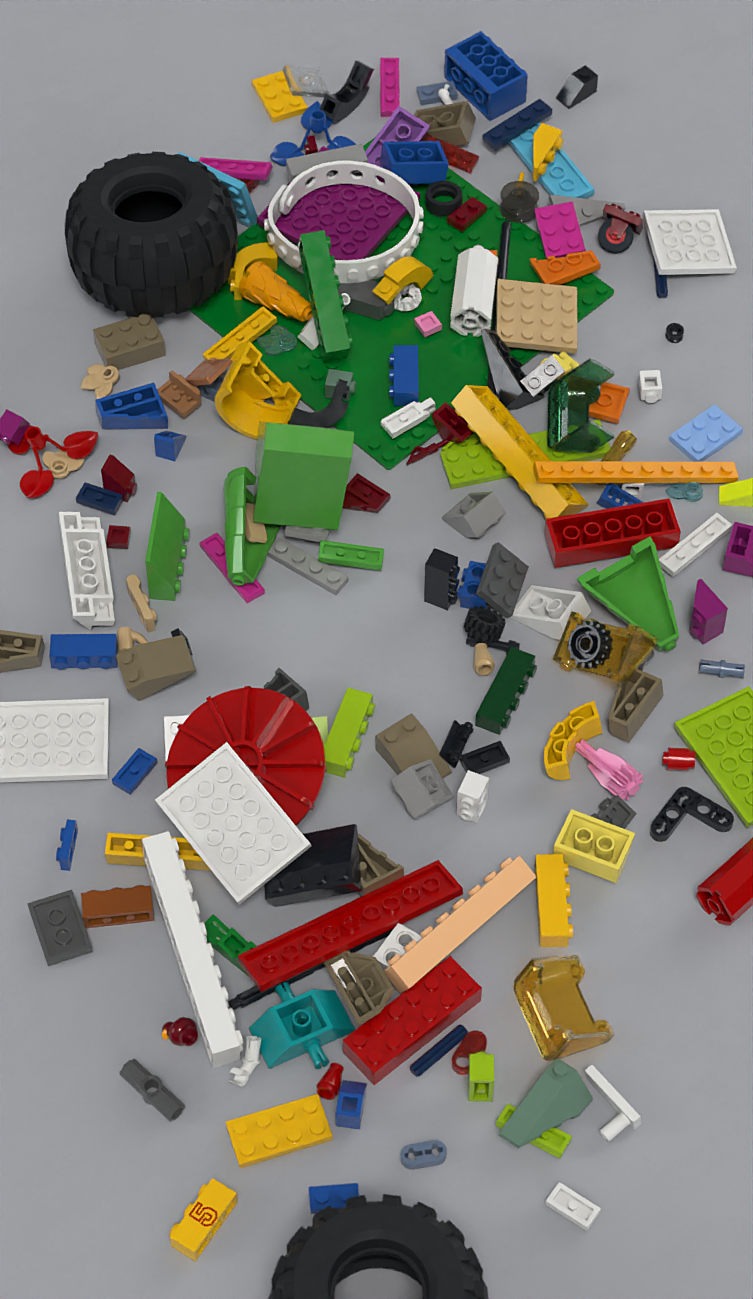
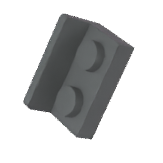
[591,795,637,829]

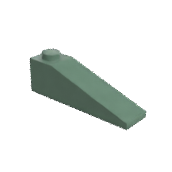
[499,1058,593,1148]

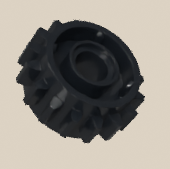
[567,620,613,669]

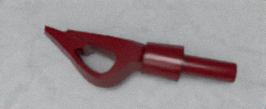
[406,439,449,466]

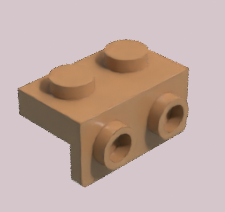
[157,371,201,419]

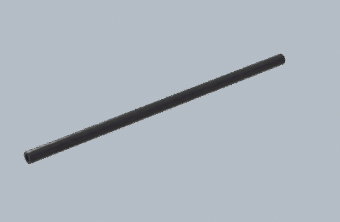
[487,221,511,396]

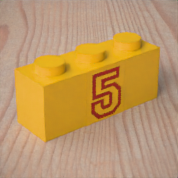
[169,1178,238,1262]

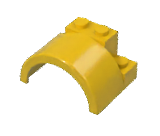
[214,341,301,440]

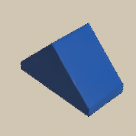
[154,430,186,461]

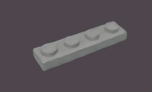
[267,537,348,595]

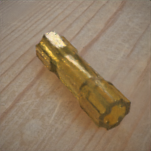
[596,430,637,486]

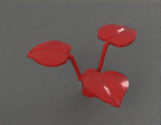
[7,425,99,498]

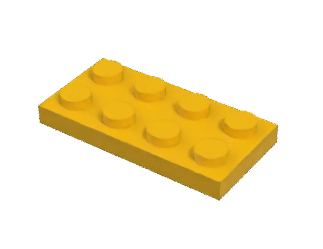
[225,1094,333,1168]

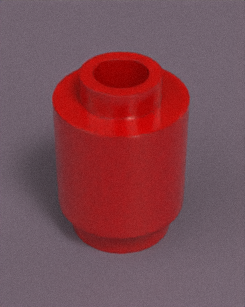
[662,747,695,771]

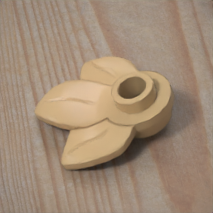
[81,364,119,399]
[42,446,84,479]

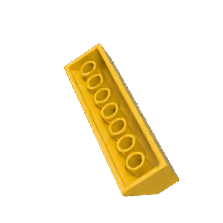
[451,385,589,519]

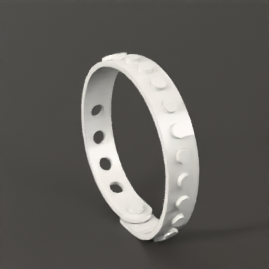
[264,161,424,283]

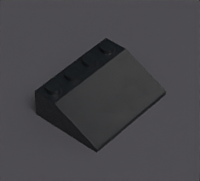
[264,824,362,907]

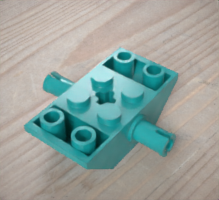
[249,982,355,1069]

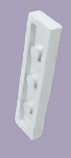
[659,513,732,577]

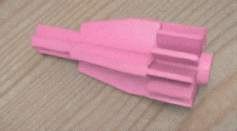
[575,739,643,800]

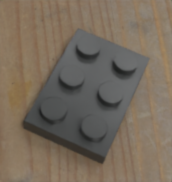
[476,542,529,618]
[27,889,93,966]

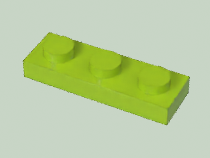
[495,1103,572,1159]

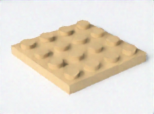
[496,279,578,354]

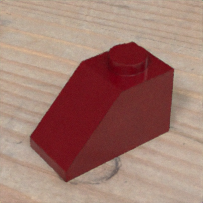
[101,454,137,503]

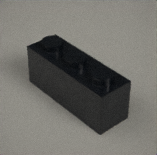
[424,548,460,611]

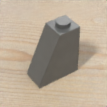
[338,279,394,320]

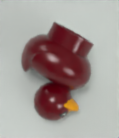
[162,1017,198,1046]

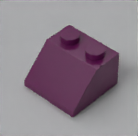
[690,579,728,645]

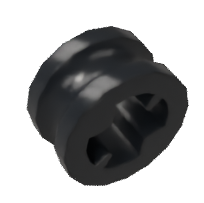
[665,323,684,343]

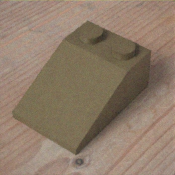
[414,101,476,147]
[116,635,196,701]
[376,713,452,778]

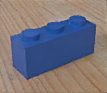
[389,345,419,406]
[49,634,118,669]

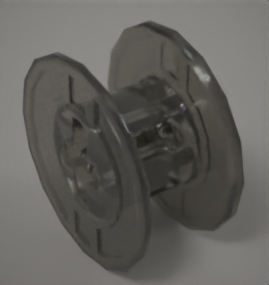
[500,181,539,223]

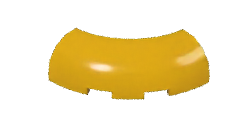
[544,701,603,780]

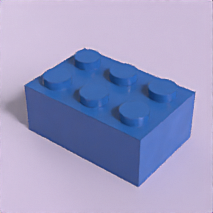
[380,141,449,184]

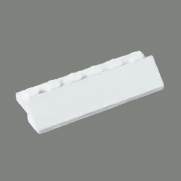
[58,512,115,631]

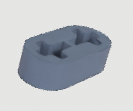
[401,1140,447,1170]

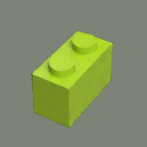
[468,1052,494,1102]

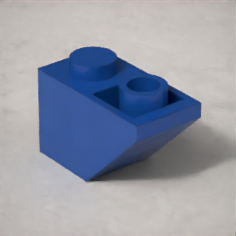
[336,1080,367,1129]

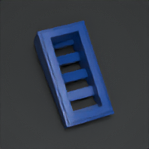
[596,483,644,509]

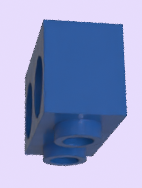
[457,561,488,609]

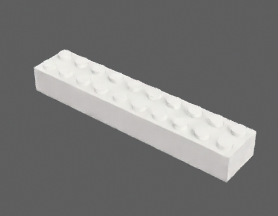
[142,831,243,1069]

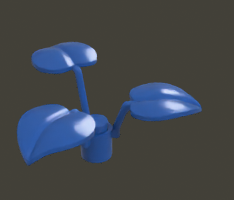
[270,101,356,166]

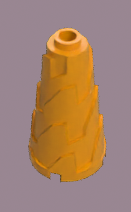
[239,261,313,322]

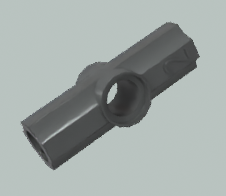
[120,1058,185,1122]

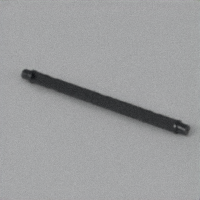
[228,928,394,1010]

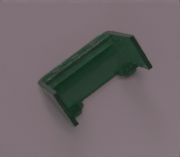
[547,358,615,453]

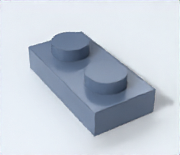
[416,81,458,106]

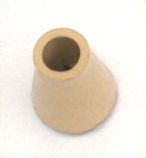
[473,643,495,676]

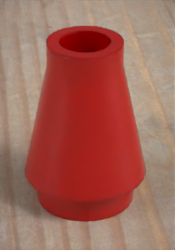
[317,1063,344,1100]

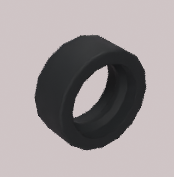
[425,181,463,217]

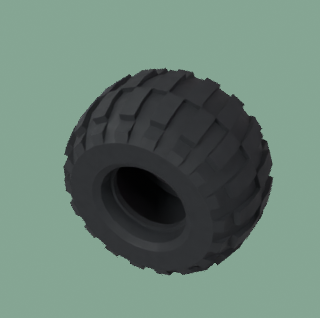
[65,151,238,318]
[268,1194,488,1299]

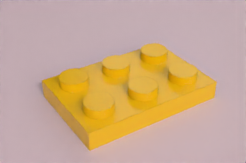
[251,70,308,123]

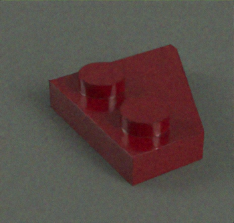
[342,473,391,513]

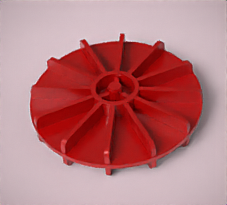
[165,686,327,825]

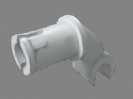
[229,1036,262,1087]

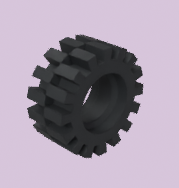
[463,606,506,642]

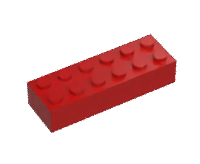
[544,498,681,568]
[343,956,482,1085]

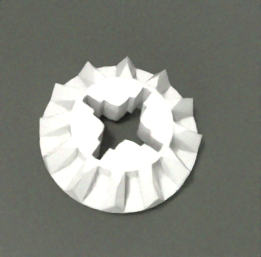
[394,284,422,311]

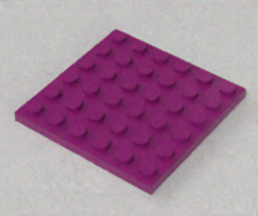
[257,146,420,260]

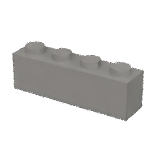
[286,144,368,185]

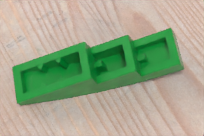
[204,914,257,976]

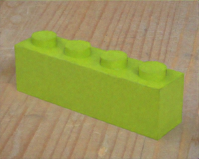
[324,687,376,778]

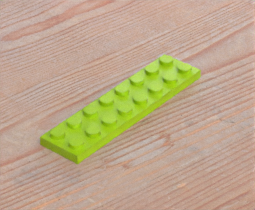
[440,419,612,489]

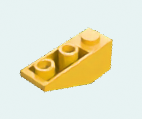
[532,123,564,182]

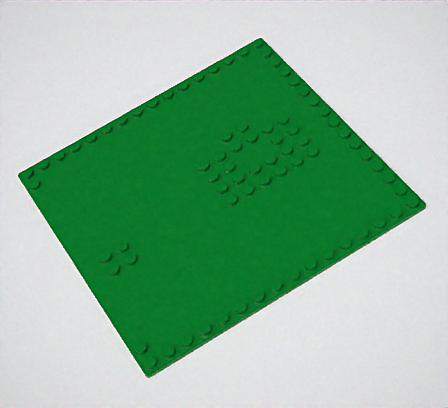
[188,138,614,470]

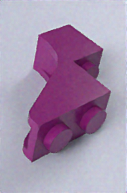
[0,409,30,445]

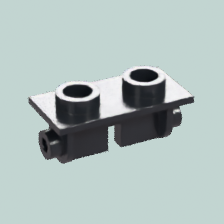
[439,720,474,768]

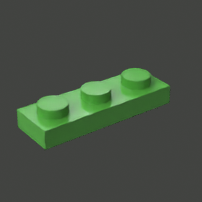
[318,540,384,571]

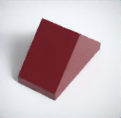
[431,402,474,444]

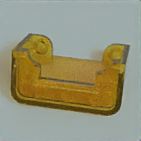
[553,611,658,684]
[513,955,614,1061]

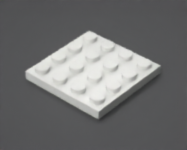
[642,209,737,275]

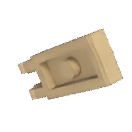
[126,574,157,633]

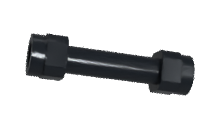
[466,632,520,655]

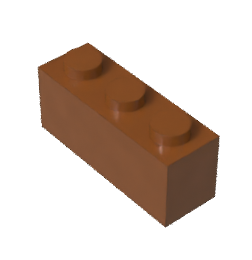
[81,885,154,929]

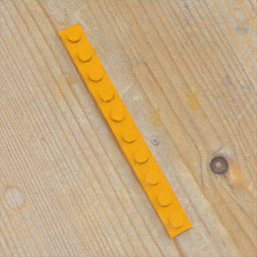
[533,461,739,483]

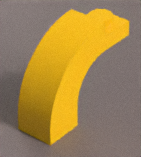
[228,243,278,300]
[372,256,434,305]

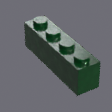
[475,647,537,735]

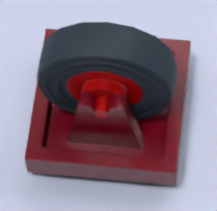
[598,203,643,254]

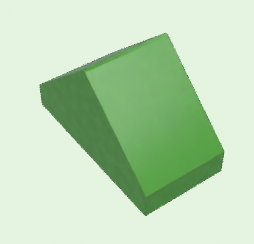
[253,421,354,530]

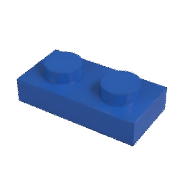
[112,748,157,795]
[56,819,78,871]
[309,1183,359,1214]

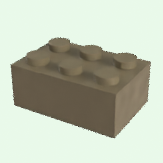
[93,314,166,370]

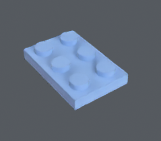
[669,404,743,462]

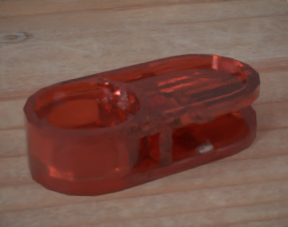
[452,1031,487,1075]

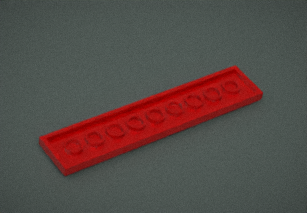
[238,860,463,992]

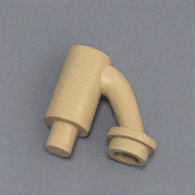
[117,627,148,653]

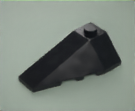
[481,328,545,410]

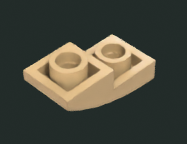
[245,503,267,543]

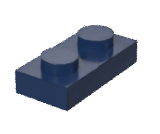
[76,482,123,515]

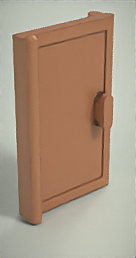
[185,358,232,386]

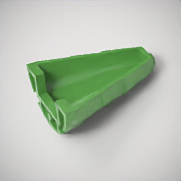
[223,466,281,585]
[577,536,679,652]

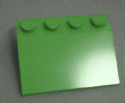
[145,492,190,601]

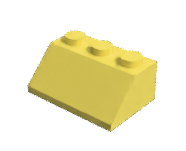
[553,809,635,884]

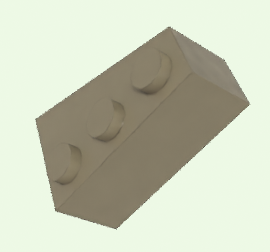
[0,630,45,673]
[608,663,664,742]
[358,833,404,897]

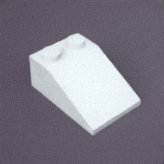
[510,585,591,641]

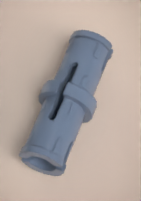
[699,659,745,678]

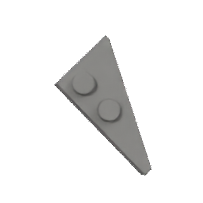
[548,195,626,226]

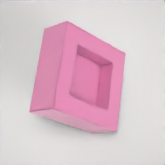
[414,311,442,337]

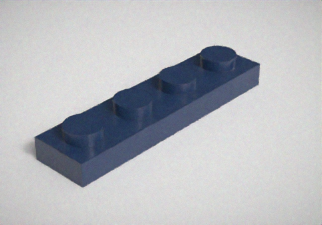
[482,98,552,150]

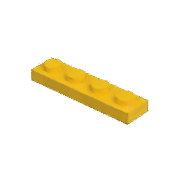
[202,306,277,360]

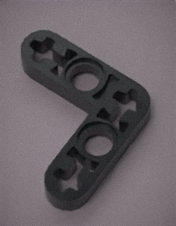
[650,787,734,842]

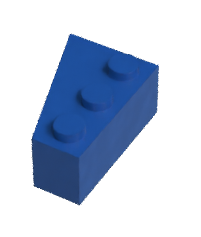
[95,383,168,429]

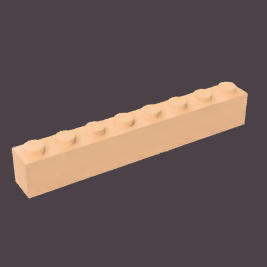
[384,855,536,993]

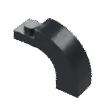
[319,60,374,120]
[288,378,349,428]

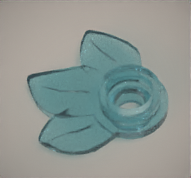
[257,325,297,355]
[666,482,703,502]

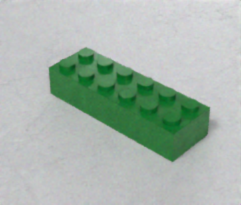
[298,230,353,362]

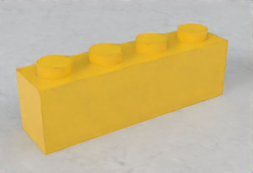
[535,854,573,947]

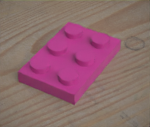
[534,201,586,259]

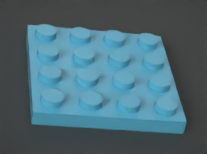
[178,152,258,227]

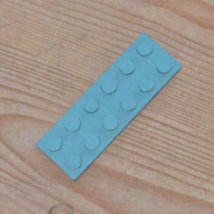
[508,122,595,199]

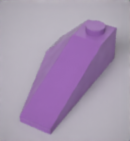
[365,106,430,168]

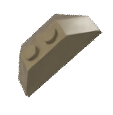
[323,950,395,1026]

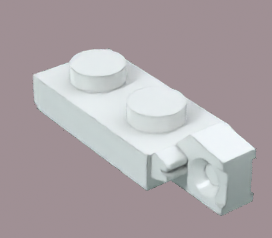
[381,397,436,438]

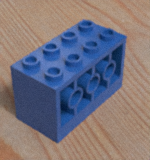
[444,31,528,121]

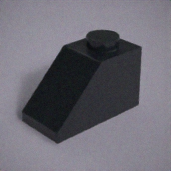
[556,65,598,109]

